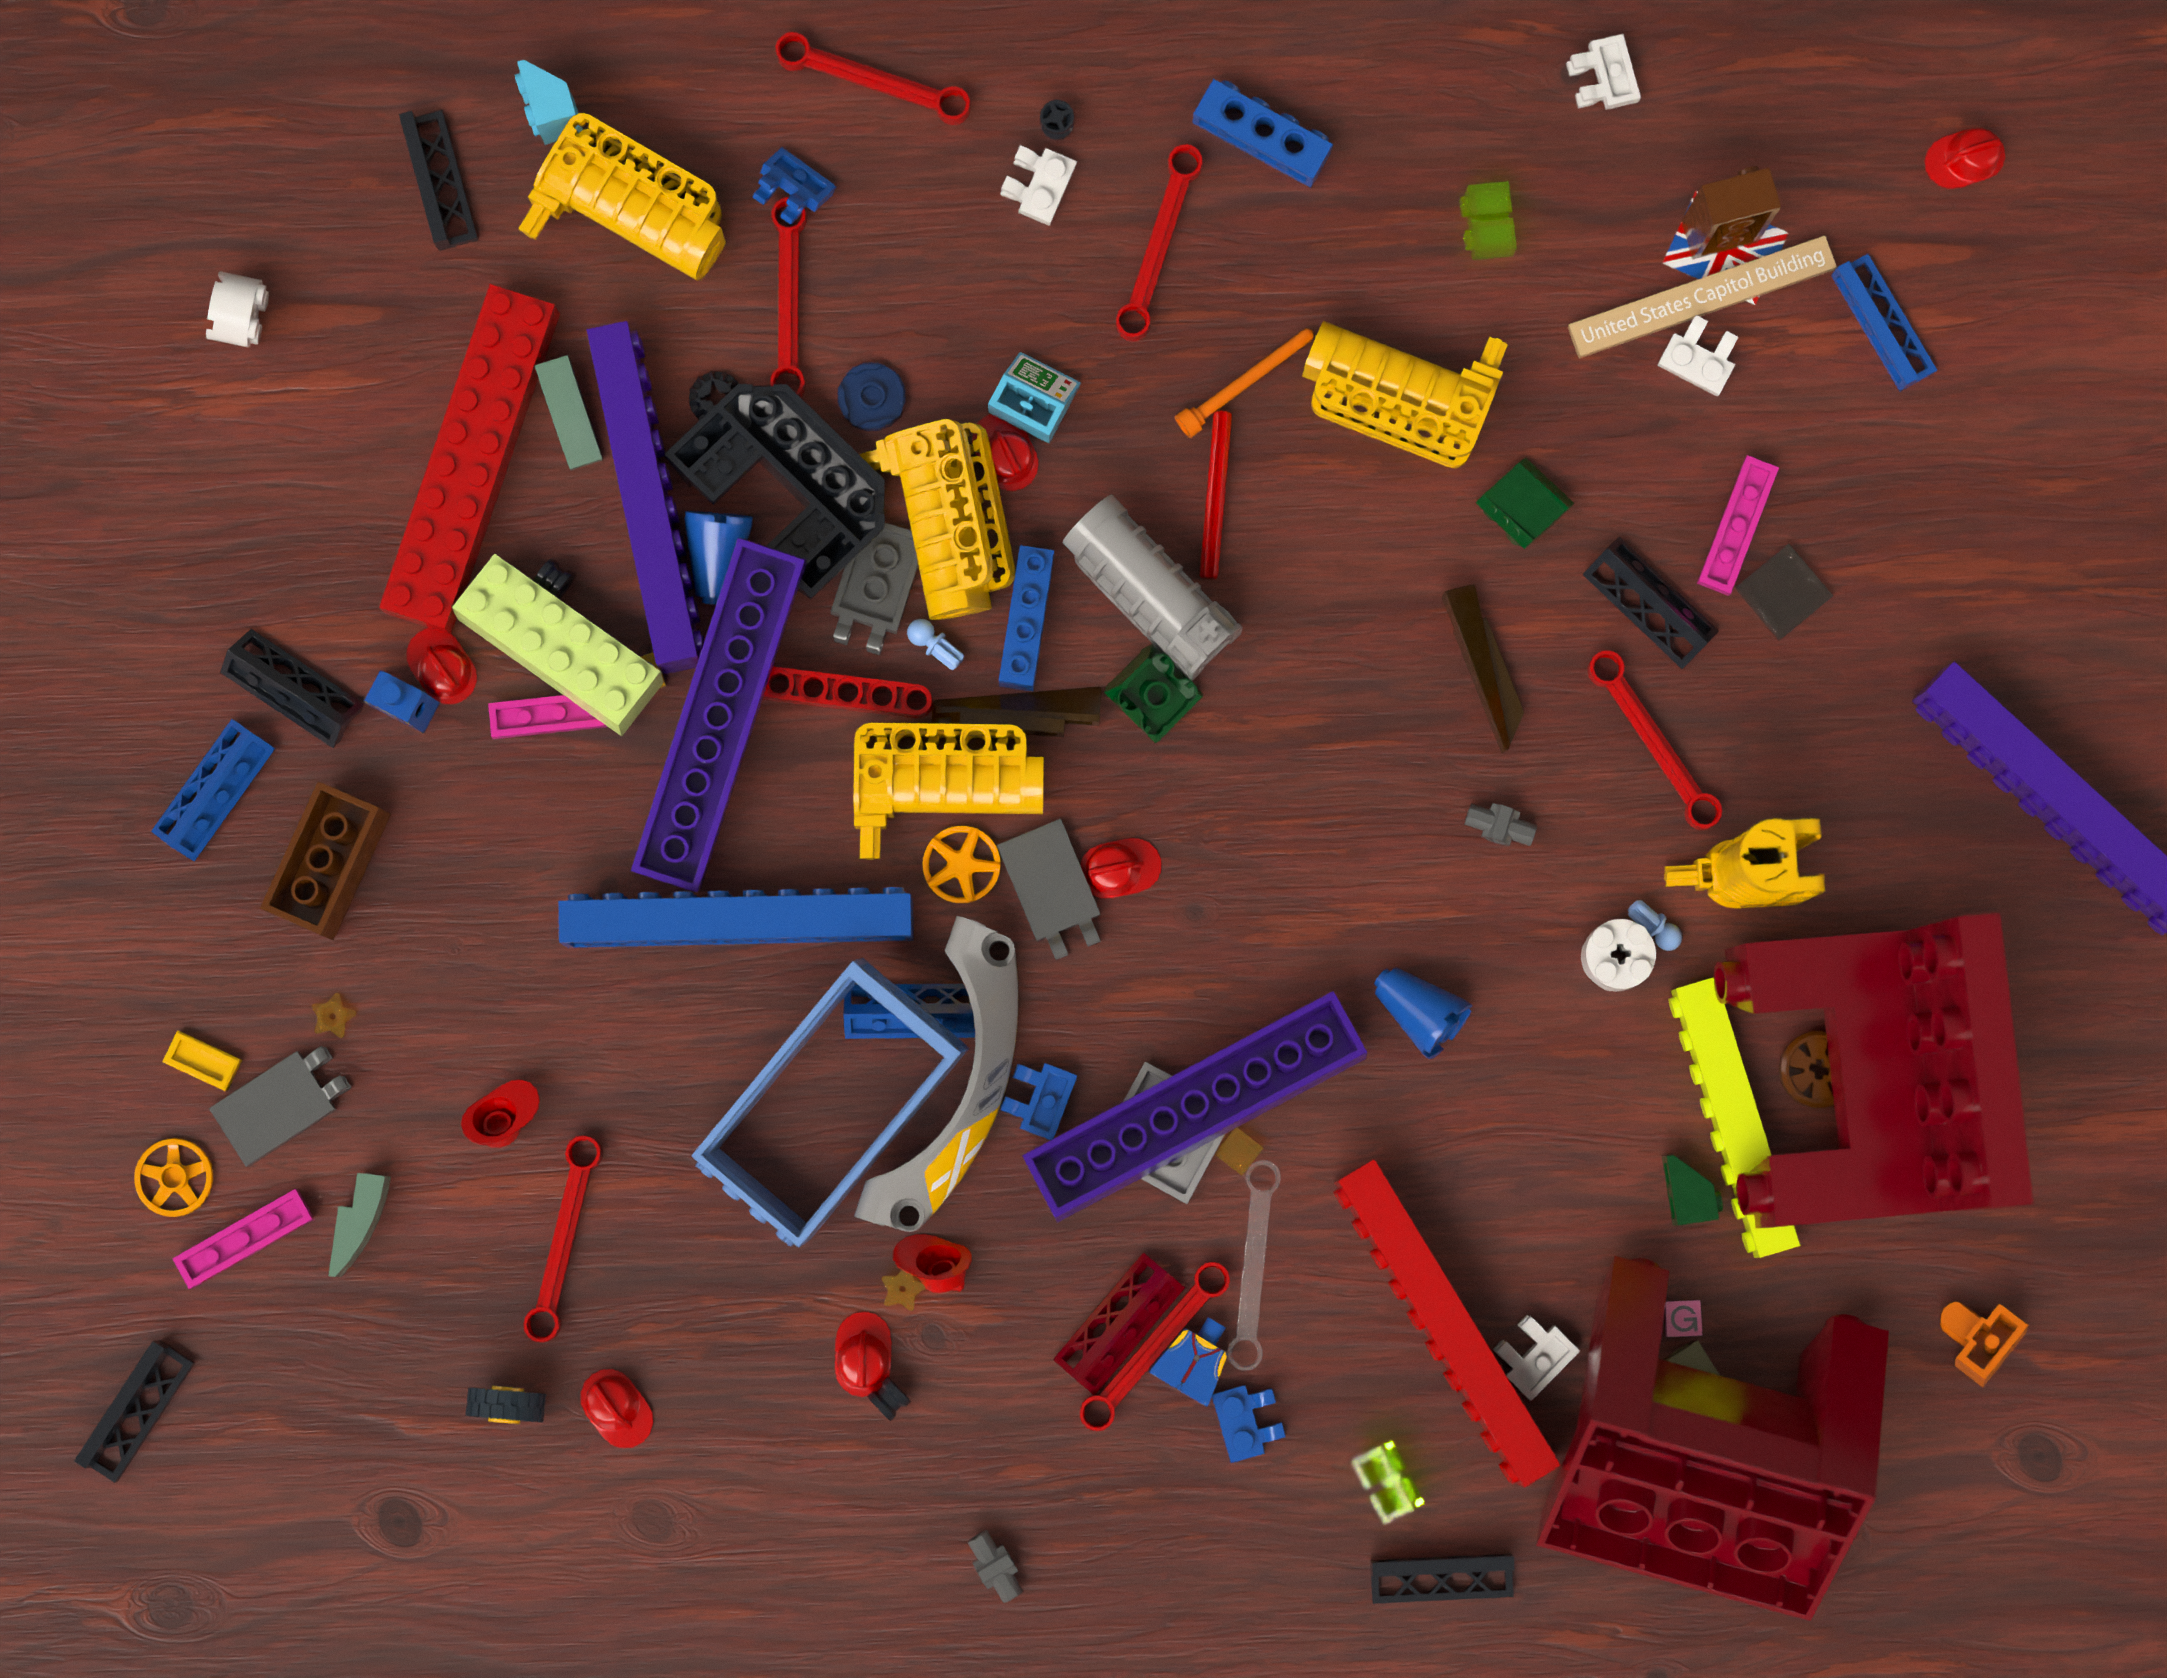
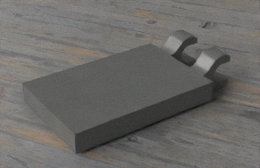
[831,523,919,656]
[997,819,1101,960]
[209,1046,352,1167]

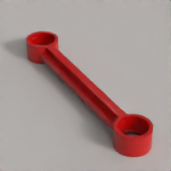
[776,32,970,125]
[1116,144,1202,341]
[770,197,807,398]
[1587,650,1722,830]
[523,1136,603,1342]
[1080,1262,1230,1431]

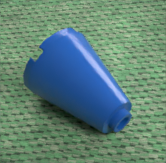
[684,511,753,604]
[1374,967,1473,1060]

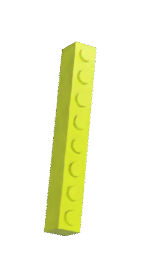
[1668,977,1800,1258]

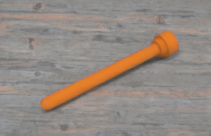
[1174,328,1314,438]

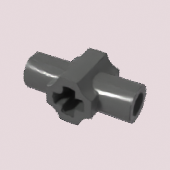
[1464,803,1537,846]
[967,1530,1023,1603]

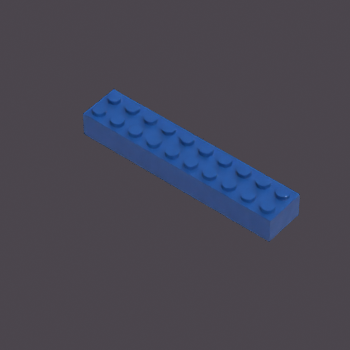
[559,887,914,948]

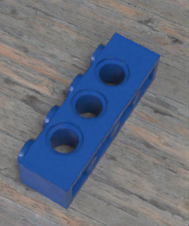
[1193,79,1333,188]
[999,545,1054,692]

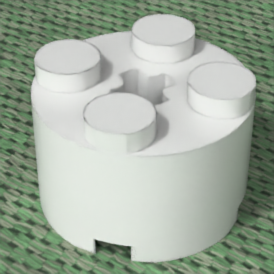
[206,271,269,348]
[1581,919,1656,992]

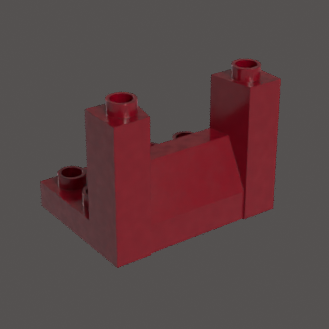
[1714,913,2034,1228]
[1536,1256,1889,1621]

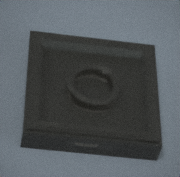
[1735,544,1833,641]

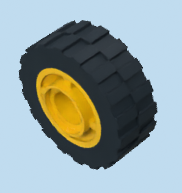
[465,1386,546,1424]

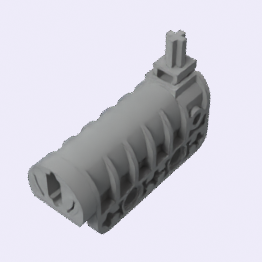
[1062,494,1243,681]

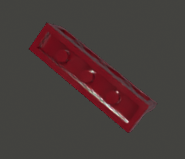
[1053,1252,1185,1395]

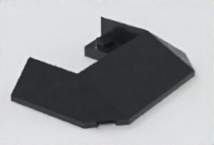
[664,384,885,599]

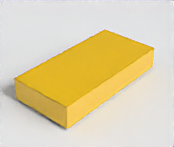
[162,1030,242,1091]

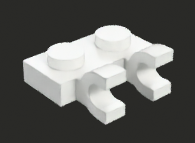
[1566,34,1641,110]
[1000,145,1077,226]
[1657,315,1738,397]
[1492,1315,1580,1401]

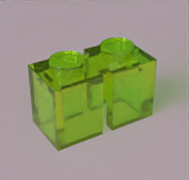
[1460,181,1517,260]
[1351,1440,1425,1525]

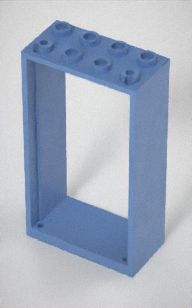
[692,958,970,1248]

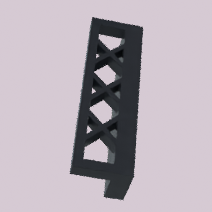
[399,110,478,251]
[1582,536,1719,669]
[220,629,364,748]
[74,1340,195,1483]
[1370,1553,1515,1604]

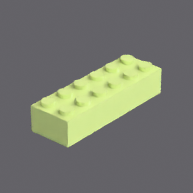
[452,554,664,736]

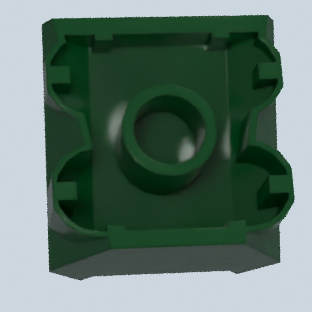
[1476,457,1575,549]
[1104,644,1203,743]

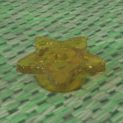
[312,993,356,1038]
[881,1270,926,1311]

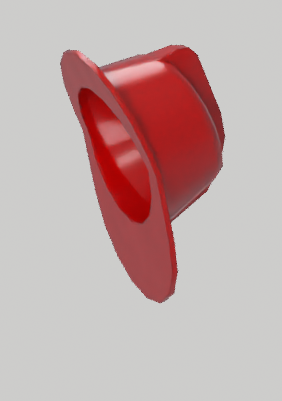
[1925,128,2006,189]
[972,414,1039,491]
[407,628,477,704]
[1080,838,1161,898]
[461,1080,540,1148]
[893,1234,972,1293]
[835,1311,892,1397]
[580,1369,653,1448]

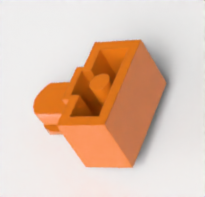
[1940,1302,2028,1387]

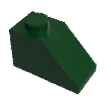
[1662,1155,1723,1226]

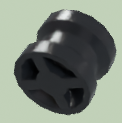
[1040,100,1074,140]
[533,558,575,599]
[867,1377,911,1421]

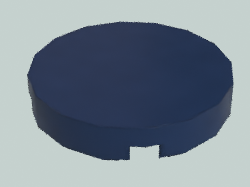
[838,362,906,431]

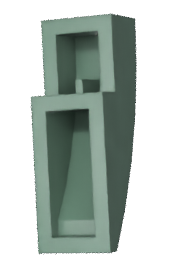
[535,355,603,470]
[328,1173,391,1277]

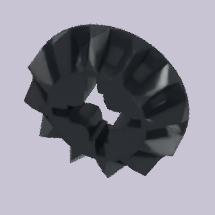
[689,371,739,420]

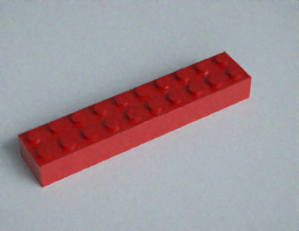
[379,284,560,634]
[1333,1159,1561,1488]

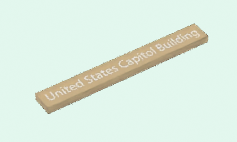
[1568,236,1837,359]

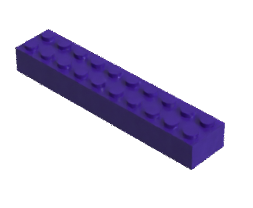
[586,321,705,675]
[631,538,808,892]
[1912,661,2167,935]
[1022,991,1367,1223]

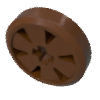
[1779,1031,1834,1108]

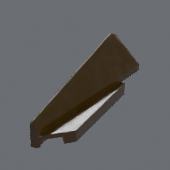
[1441,584,1524,754]
[932,687,1102,737]

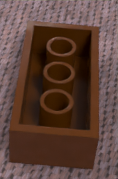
[1681,166,1781,260]
[260,781,391,941]

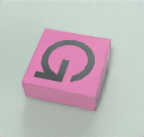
[1664,1300,1702,1337]

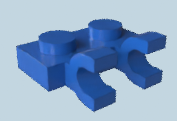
[753,147,836,225]
[1000,1063,1077,1141]
[1212,1385,1286,1463]

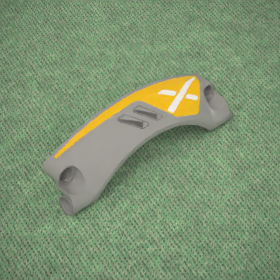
[854,916,1018,1232]

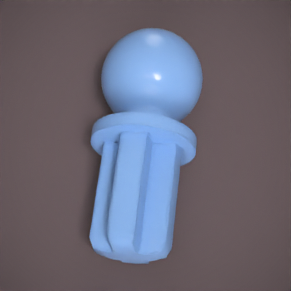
[907,619,964,670]
[1628,900,1682,951]

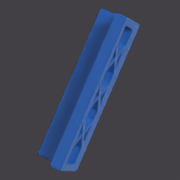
[1831,254,1937,392]
[151,719,275,861]
[843,984,975,1039]

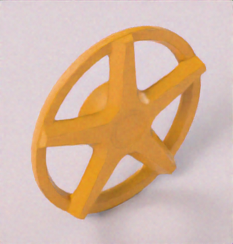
[923,826,1001,903]
[134,1138,213,1217]

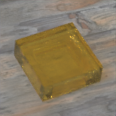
[1214,1128,1263,1176]

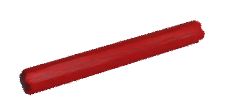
[1200,411,1232,580]

